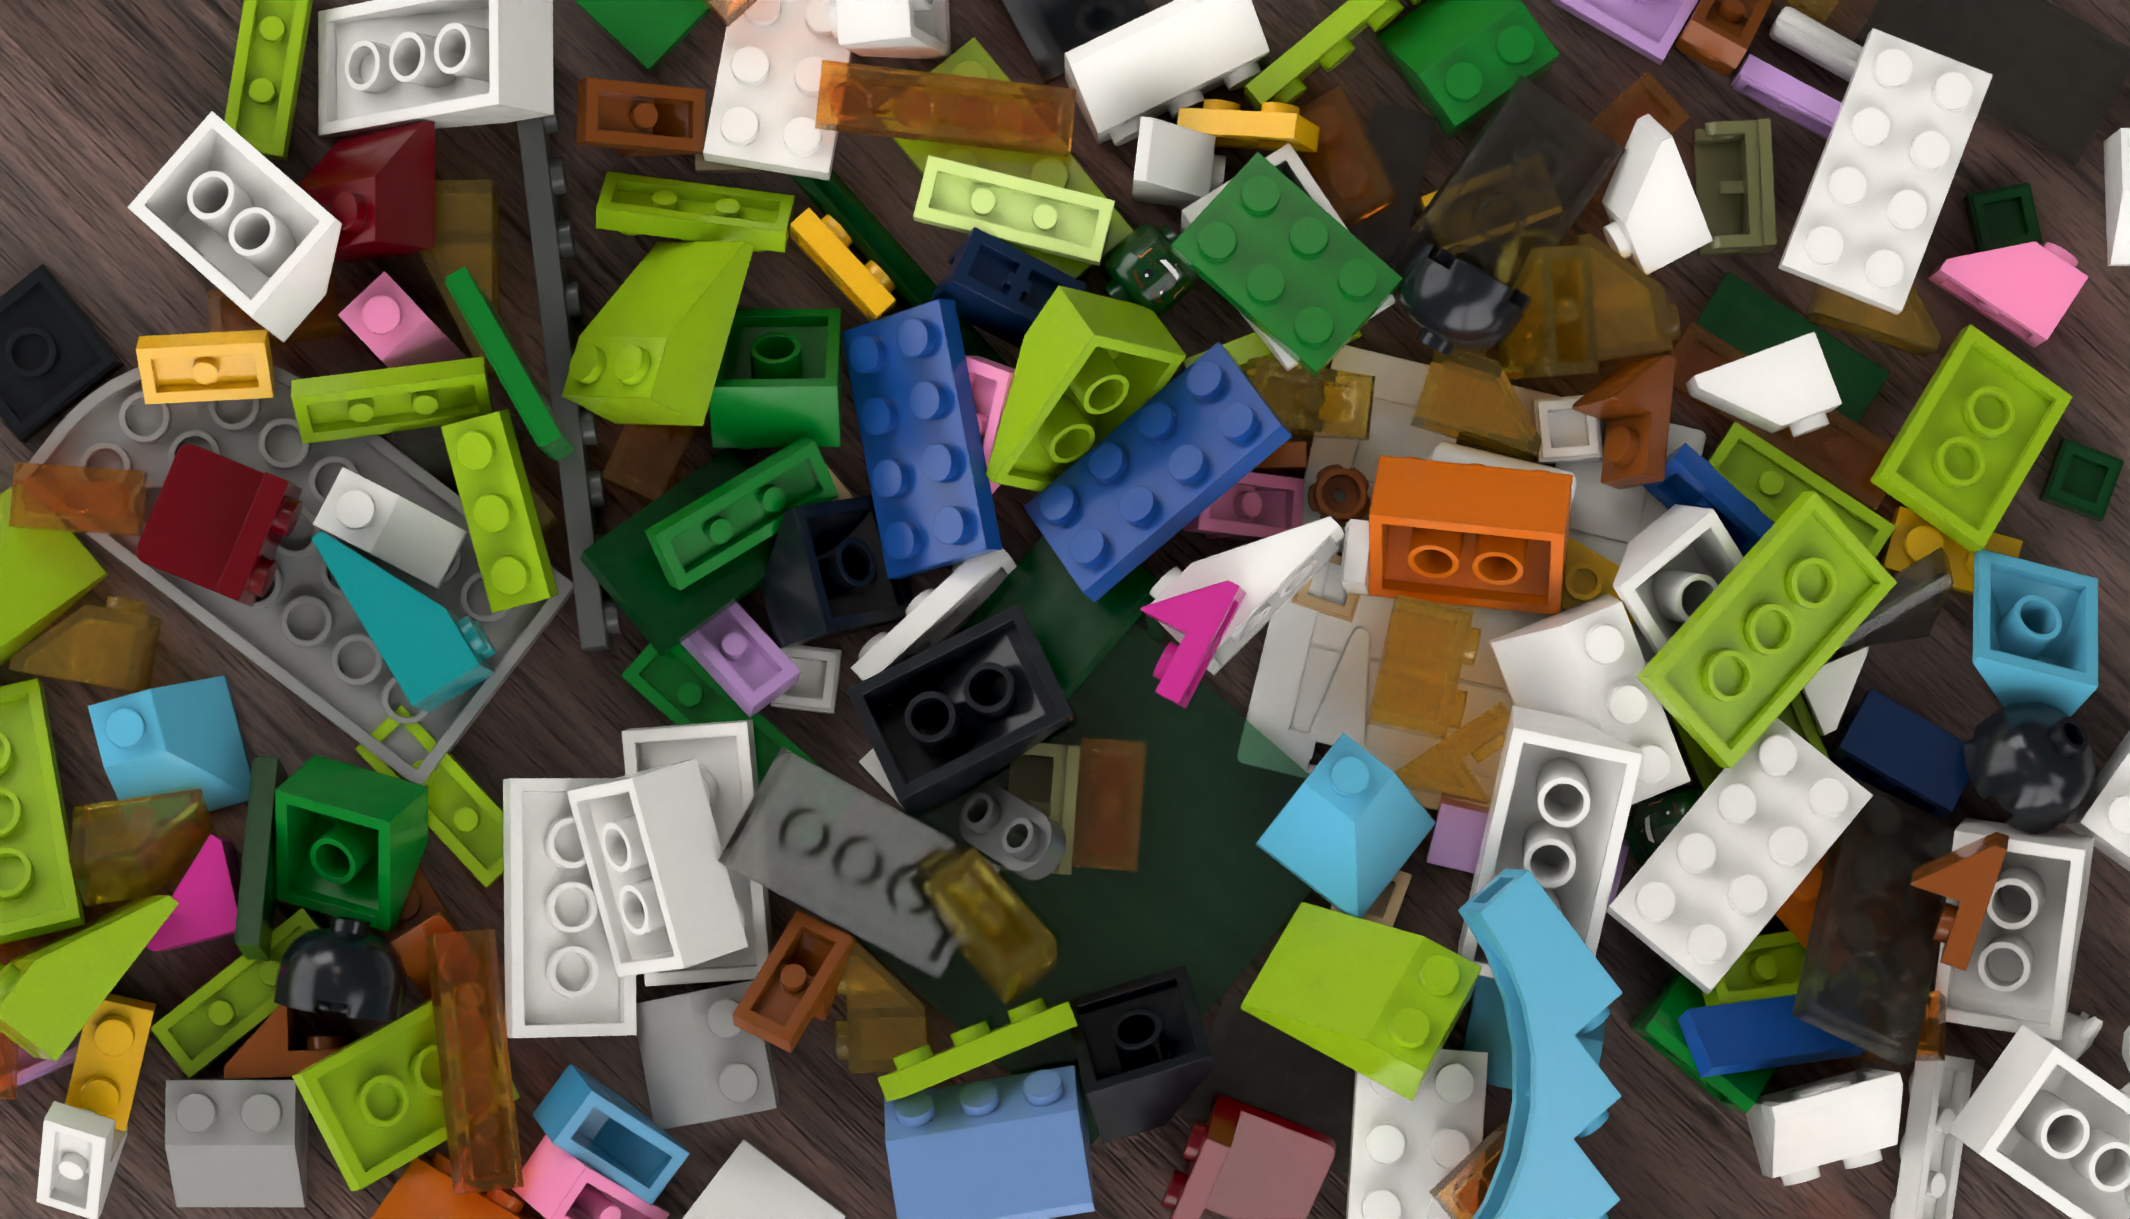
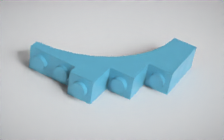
[1458,868,1623,1219]

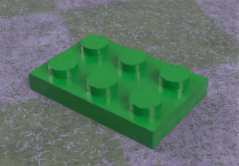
[1171,152,1403,378]

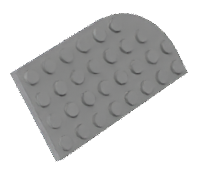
[15,366,574,785]

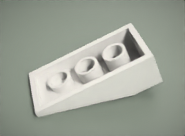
[318,0,554,138]
[1947,1024,2130,1219]

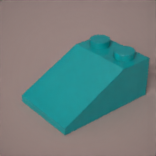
[311,531,497,713]

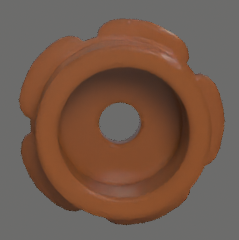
[1308,464,1370,527]

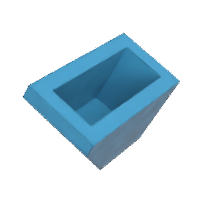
[532,1063,690,1205]

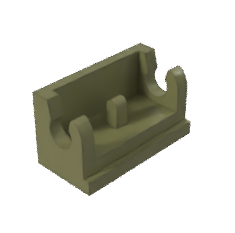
[1692,118,1777,257]
[1002,743,1082,875]

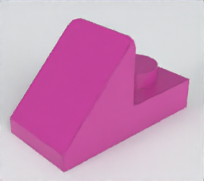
[1140,580,1246,709]

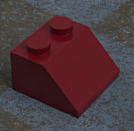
[298,120,435,263]

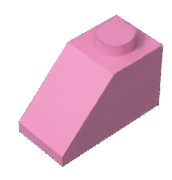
[1928,241,2089,348]
[338,271,467,368]
[510,1135,670,1219]

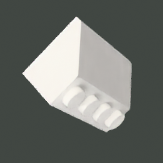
[1458,705,1643,979]

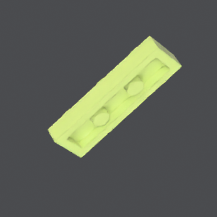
[913,155,1115,266]

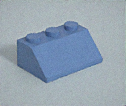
[884,1065,1095,1219]

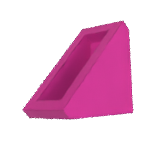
[146,834,241,951]

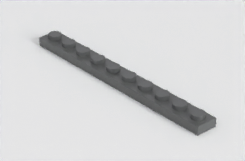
[517,94,622,653]

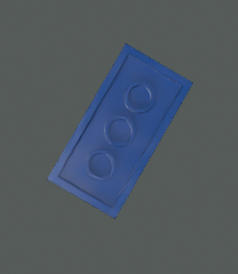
[841,299,1002,579]
[1024,341,1292,602]

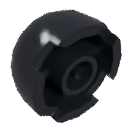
[1400,238,1532,357]
[1963,702,2096,834]
[274,916,406,1020]

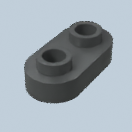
[959,785,1066,880]

